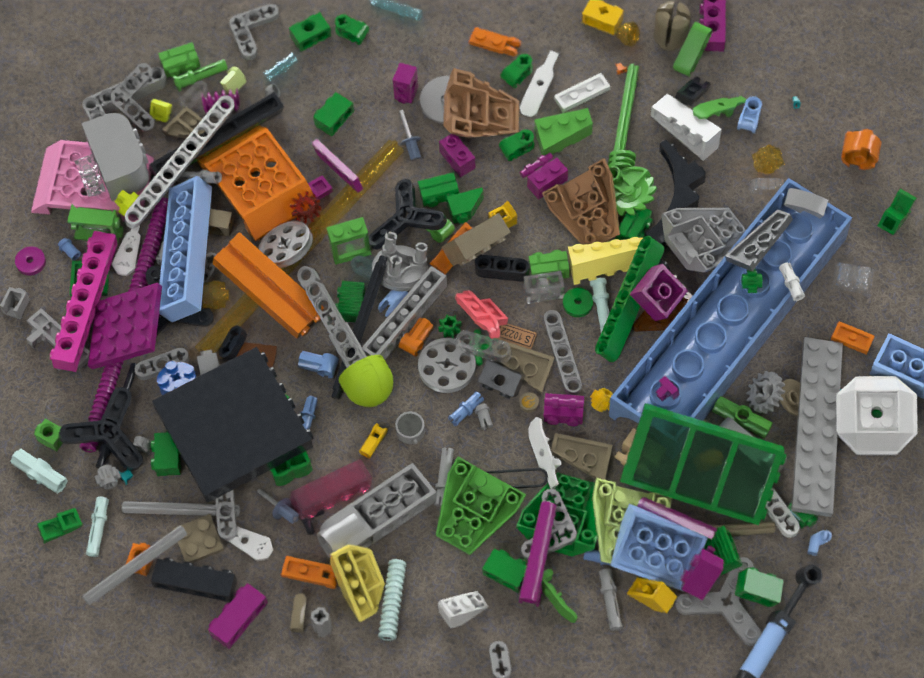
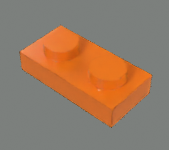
[831,321,875,355]

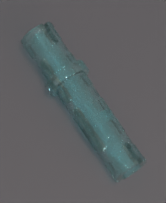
[370,0,423,21]

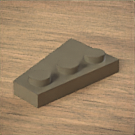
[494,340,555,394]
[551,433,613,480]

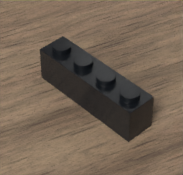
[151,558,237,603]

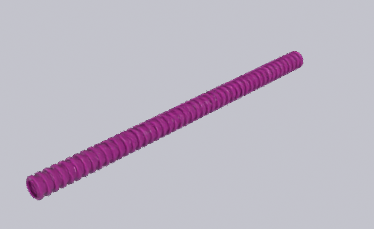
[79,197,168,453]

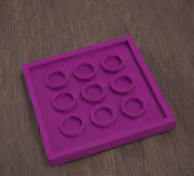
[88,283,162,370]

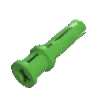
[173,59,228,91]

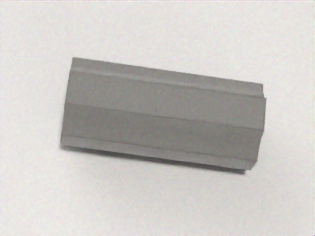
[311,607,332,637]

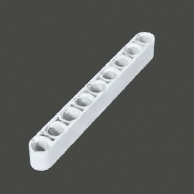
[124,96,234,228]

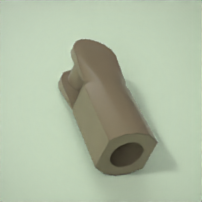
[290,593,306,632]

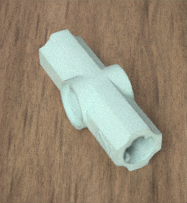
[10,449,68,494]

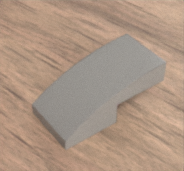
[784,188,828,218]

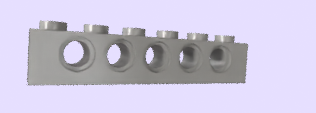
[362,266,447,360]

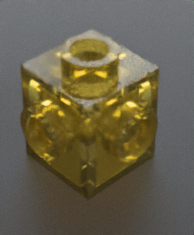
[752,144,785,174]
[202,281,229,309]

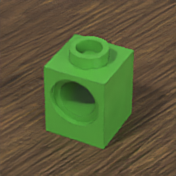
[34,419,63,452]

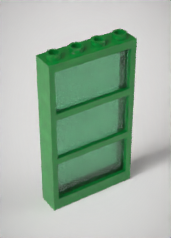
[620,403,787,526]

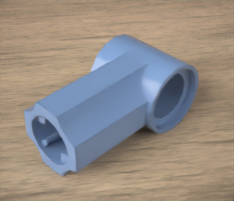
[298,351,339,378]

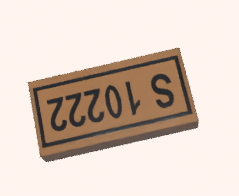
[494,323,537,349]

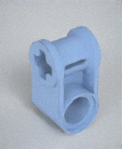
[737,96,762,134]

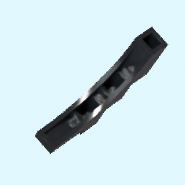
[645,139,706,249]

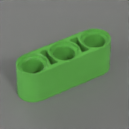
[673,22,713,77]

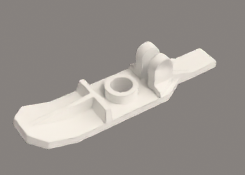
[520,51,559,117]
[528,417,561,489]

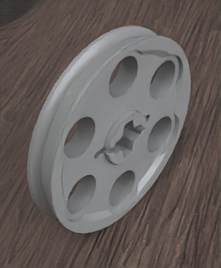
[259,221,313,268]
[418,338,476,393]

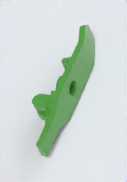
[693,96,747,119]
[524,558,578,623]

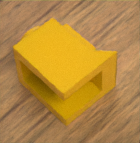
[488,200,517,228]

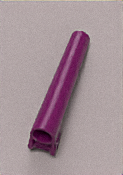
[519,502,557,607]

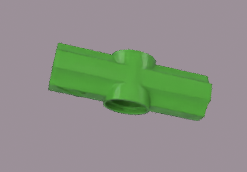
[712,396,773,438]

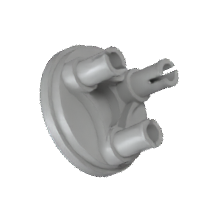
[372,232,428,291]

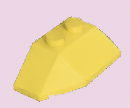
[330,544,385,622]

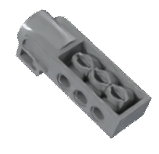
[317,463,436,558]

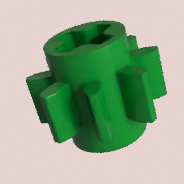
[741,269,762,293]
[438,314,462,338]

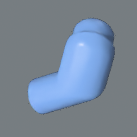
[807,530,832,556]

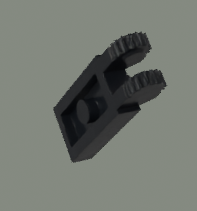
[675,76,710,106]

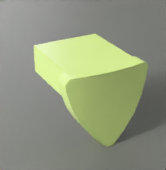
[220,67,246,94]

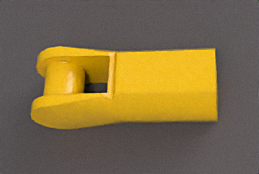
[359,423,388,459]

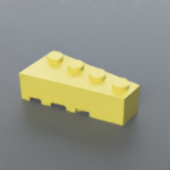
[568,237,643,285]

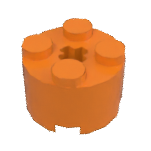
[841,129,881,170]

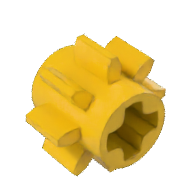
[590,388,613,412]

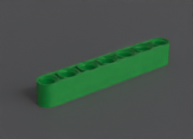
[595,236,664,362]

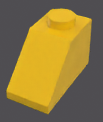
[627,577,677,613]

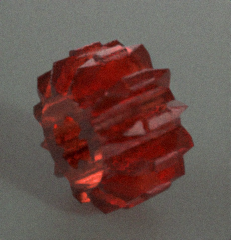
[290,191,322,224]

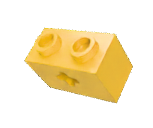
[582,0,624,35]

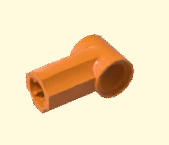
[399,318,434,357]

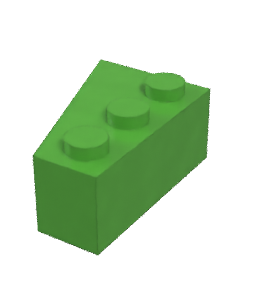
[534,108,593,156]

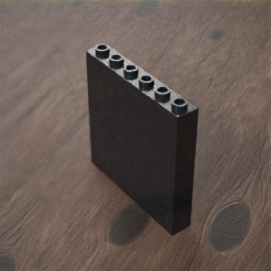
[152,347,314,503]

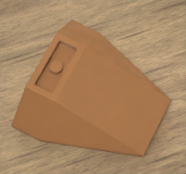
[542,158,620,245]

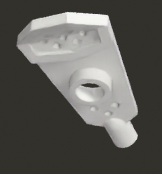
[112,225,141,276]
[217,526,273,561]

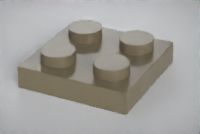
[173,514,224,563]

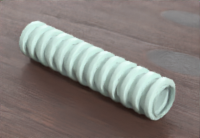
[378,559,406,641]

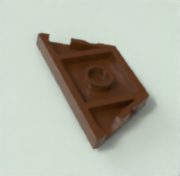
[632,275,692,332]

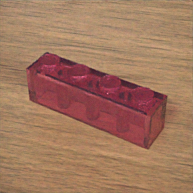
[290,459,372,520]

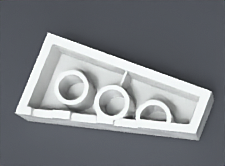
[651,94,721,161]

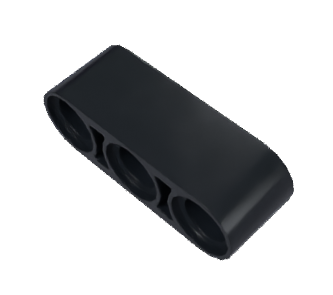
[475,255,529,282]

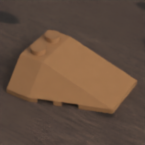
[443,68,519,138]

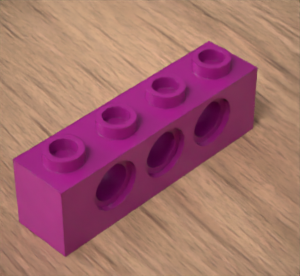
[699,0,726,52]

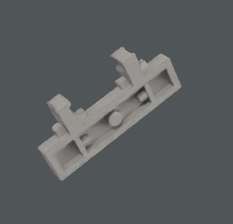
[26,309,90,371]

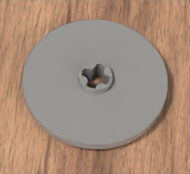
[420,76,450,124]

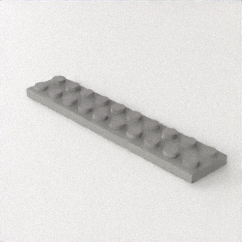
[791,337,843,517]

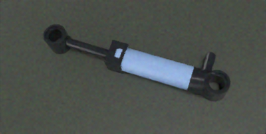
[735,564,822,678]

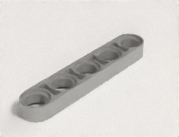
[544,310,582,395]

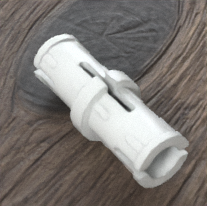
[779,262,805,301]

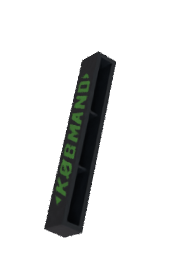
[149,92,284,179]

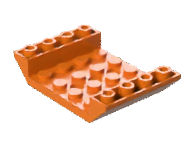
[197,125,318,241]

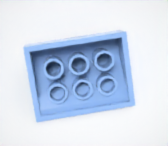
[611,504,708,591]

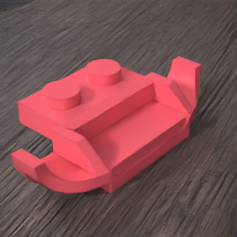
[455,290,508,339]

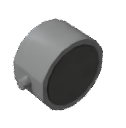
[395,411,425,444]

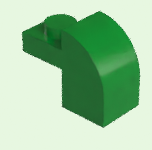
[877,189,917,235]

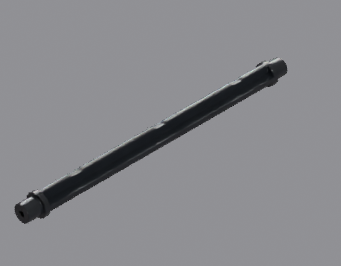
[331,255,388,400]

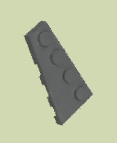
[725,210,793,271]

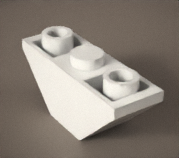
[438,591,489,628]

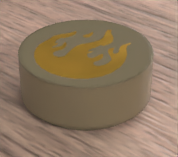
[519,392,539,413]

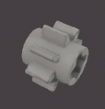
[94,465,121,489]

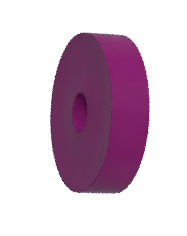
[15,246,46,276]

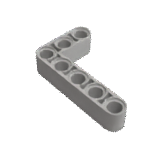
[83,67,167,120]

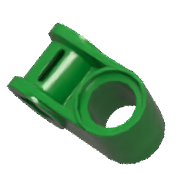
[335,14,370,45]
[500,54,533,89]
[499,129,535,161]

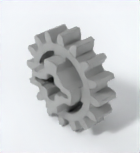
[746,371,785,414]

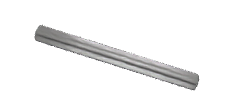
[122,501,240,517]
[83,526,187,605]

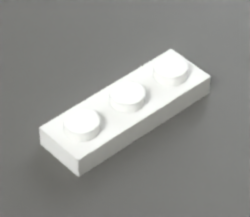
[554,73,610,113]

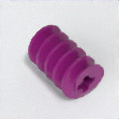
[201,88,240,114]

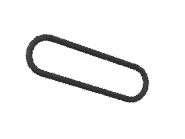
[487,468,548,489]

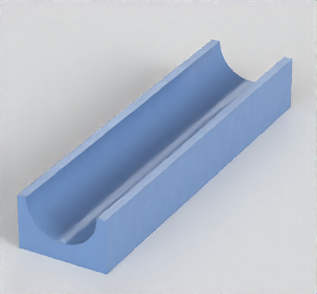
[609,178,852,460]

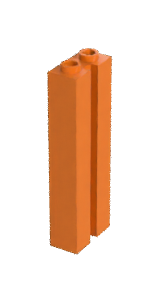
[212,232,324,339]

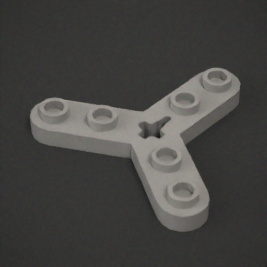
[676,557,761,646]

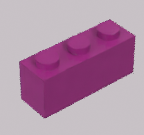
[208,583,268,649]

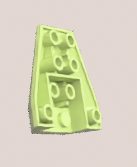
[592,478,672,564]

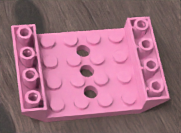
[31,140,154,222]

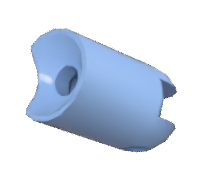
[378,290,408,317]

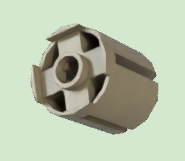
[653,1,691,51]

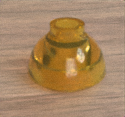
[616,21,640,47]

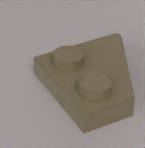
[162,107,205,139]

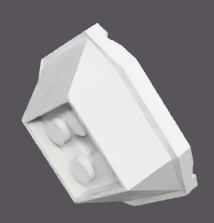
[836,376,917,455]

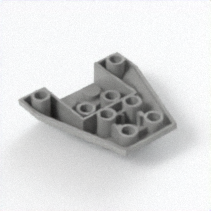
[661,208,746,272]

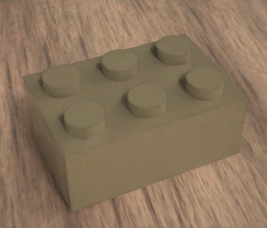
[442,213,511,266]

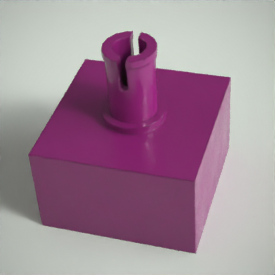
[630,264,688,321]

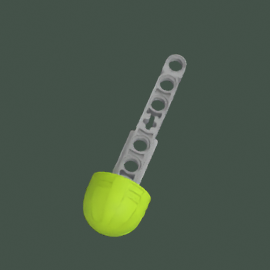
[297,266,393,407]

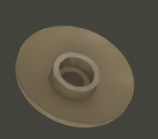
[780,379,800,416]

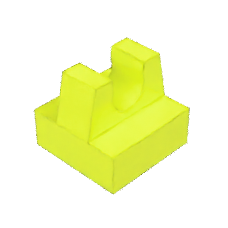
[150,99,172,123]
[114,190,139,216]

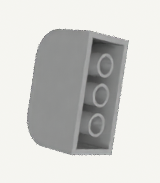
[81,113,149,201]

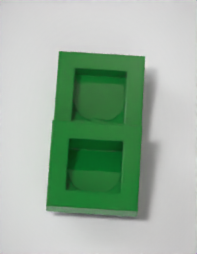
[37,508,82,543]

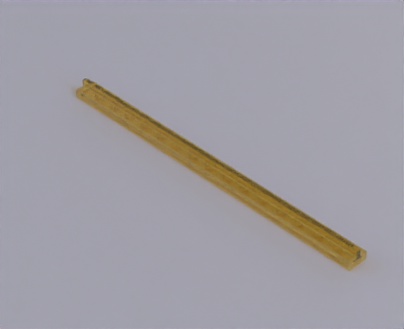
[195,139,404,353]

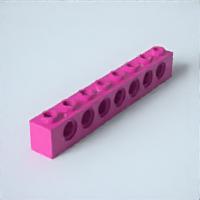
[50,231,118,372]

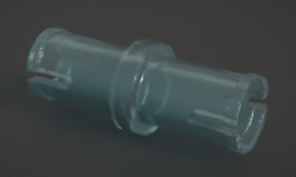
[263,52,299,82]

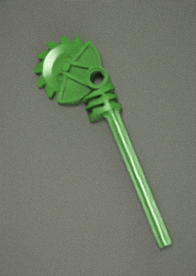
[608,64,657,216]

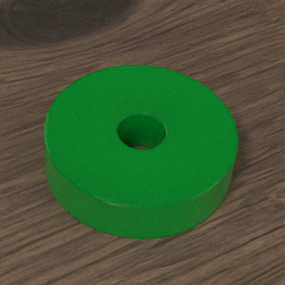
[563,288,593,317]

